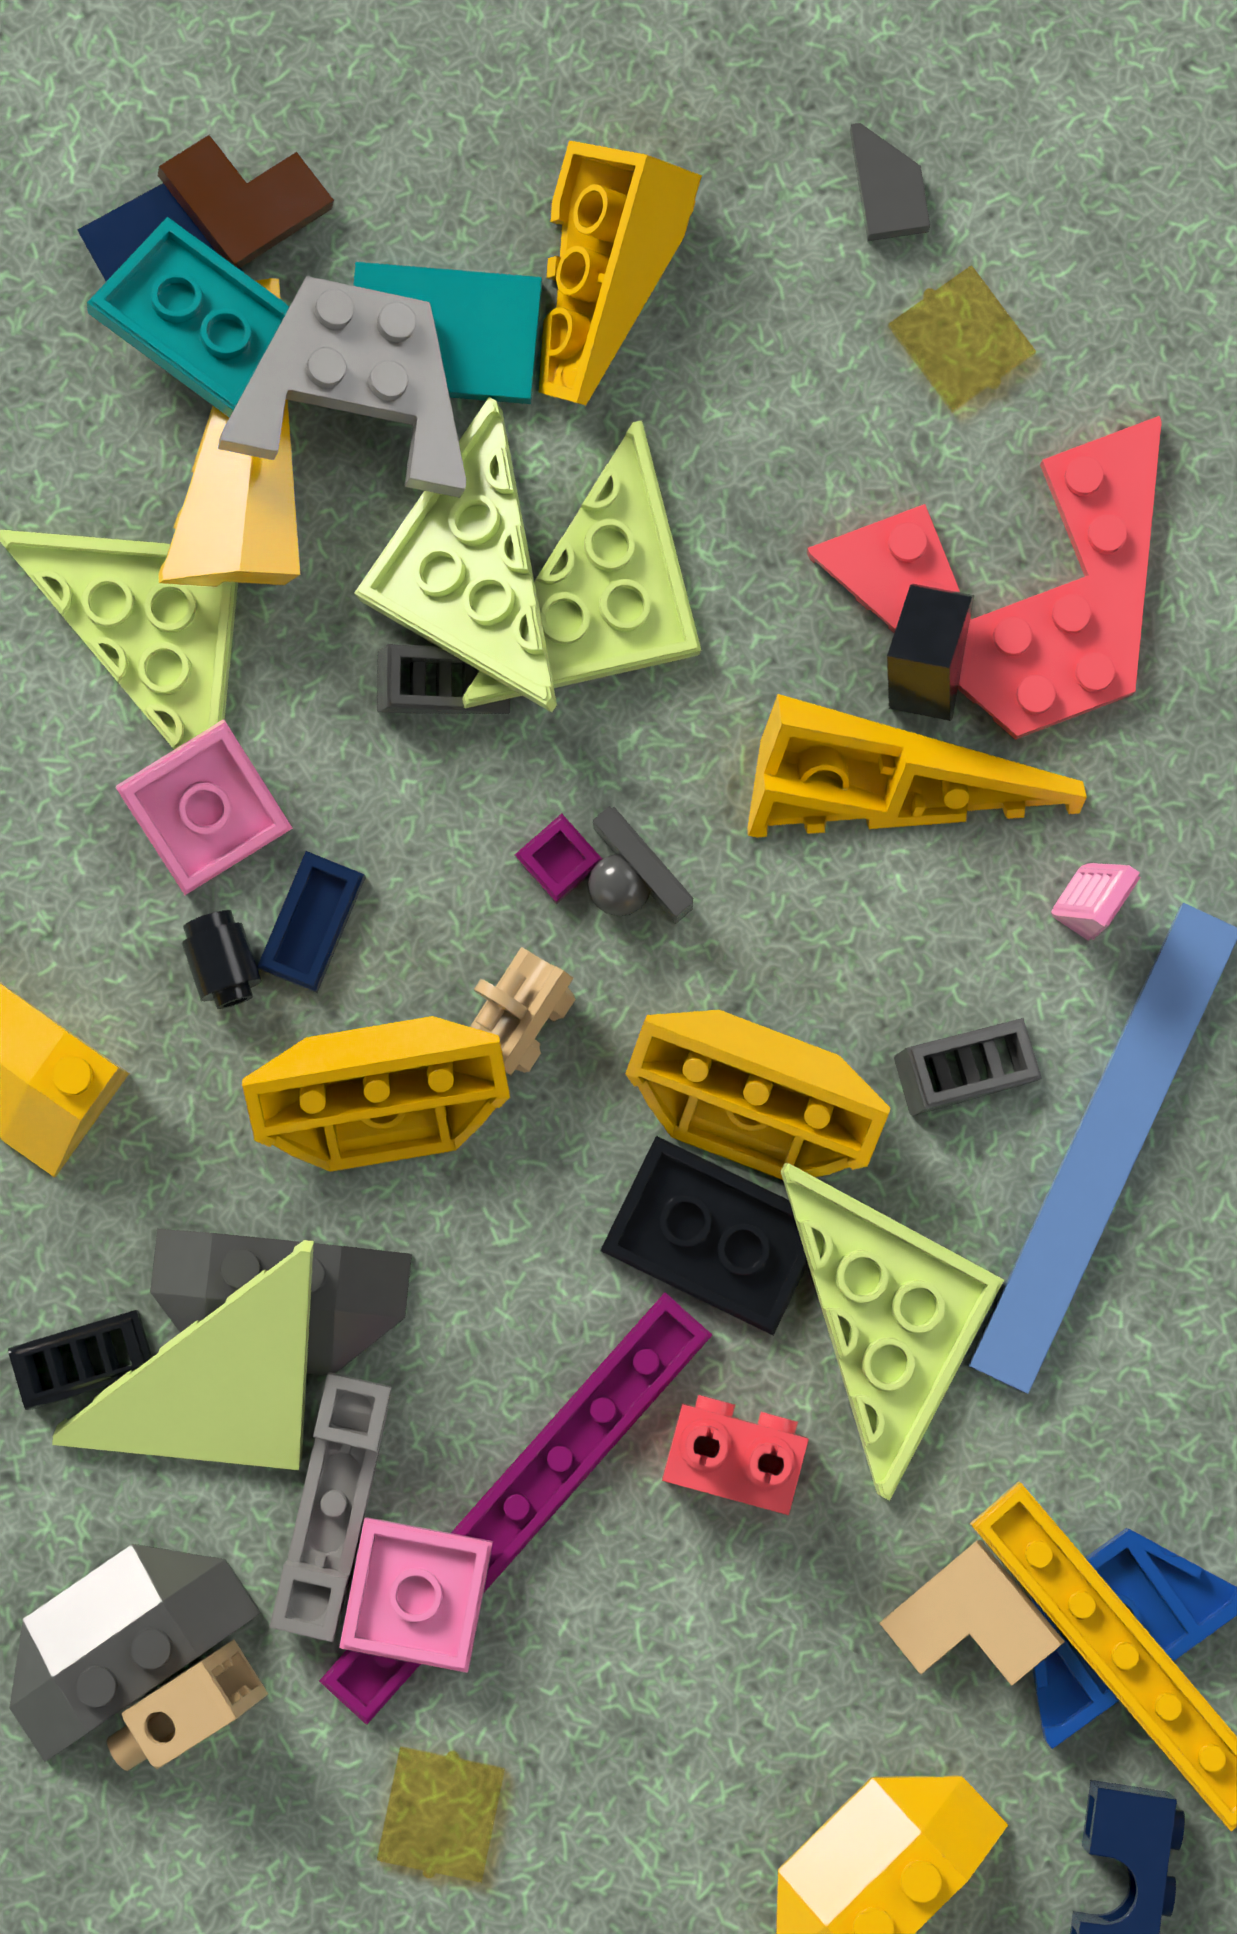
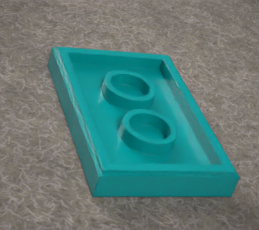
[87,217,290,418]
[353,262,543,404]

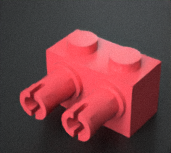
[662,1395,809,1515]

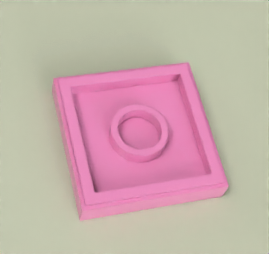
[116,719,293,895]
[339,1517,493,1673]

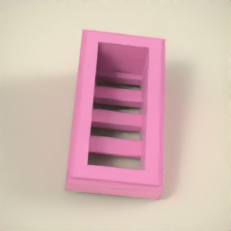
[1051,863,1141,941]

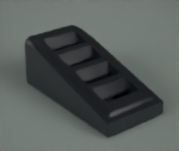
[8,1310,152,1410]

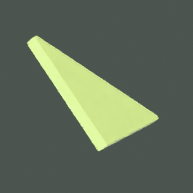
[354,397,557,712]
[462,420,702,708]
[0,530,238,750]
[781,1163,1004,1501]
[52,1240,314,1470]

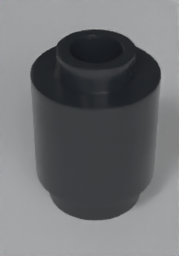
[182,910,262,1009]

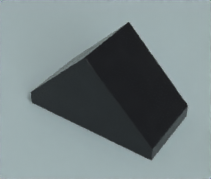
[887,583,974,721]

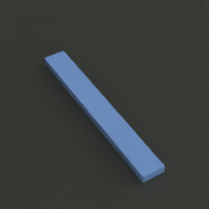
[968,903,1237,1394]

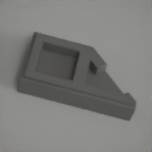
[850,123,930,241]

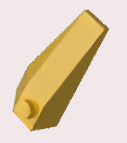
[538,140,702,406]
[0,982,130,1177]

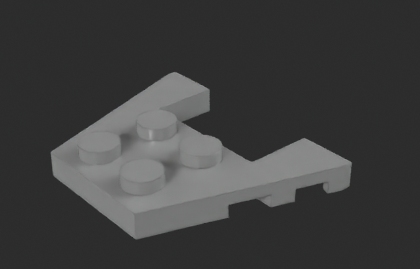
[217,276,466,498]

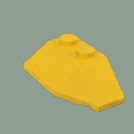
[625,1010,891,1180]
[242,1016,510,1172]
[776,1776,1008,1934]

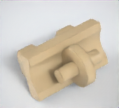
[470,947,576,1075]

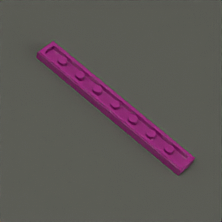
[319,1292,712,1725]

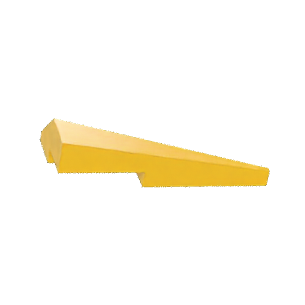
[158,278,300,587]
[747,694,1087,838]

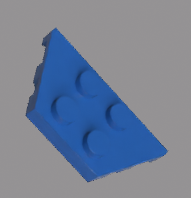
[1029,1528,1237,1749]

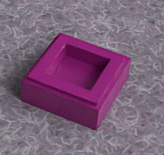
[514,813,602,904]

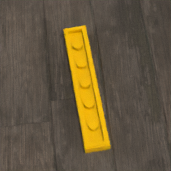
[970,1481,1237,1831]

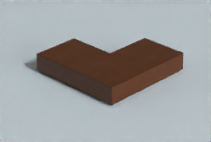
[157,135,334,269]

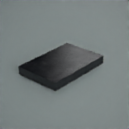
[600,1136,808,1336]

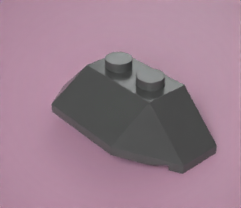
[150,1228,412,1375]
[9,1544,261,1762]

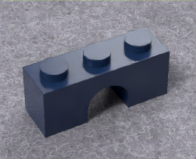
[1070,1780,1185,1934]

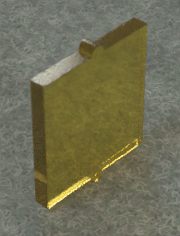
[888,265,1036,413]
[377,1746,505,1883]

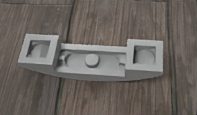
[269,1372,392,1642]

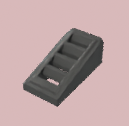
[377,644,510,714]
[894,1018,1042,1116]

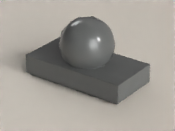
[588,806,694,924]

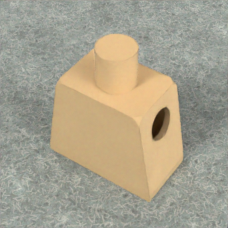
[107,1639,268,1771]

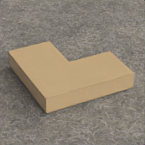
[879,1539,1065,1686]

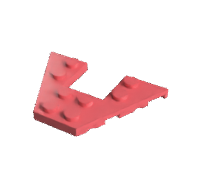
[807,416,1162,740]

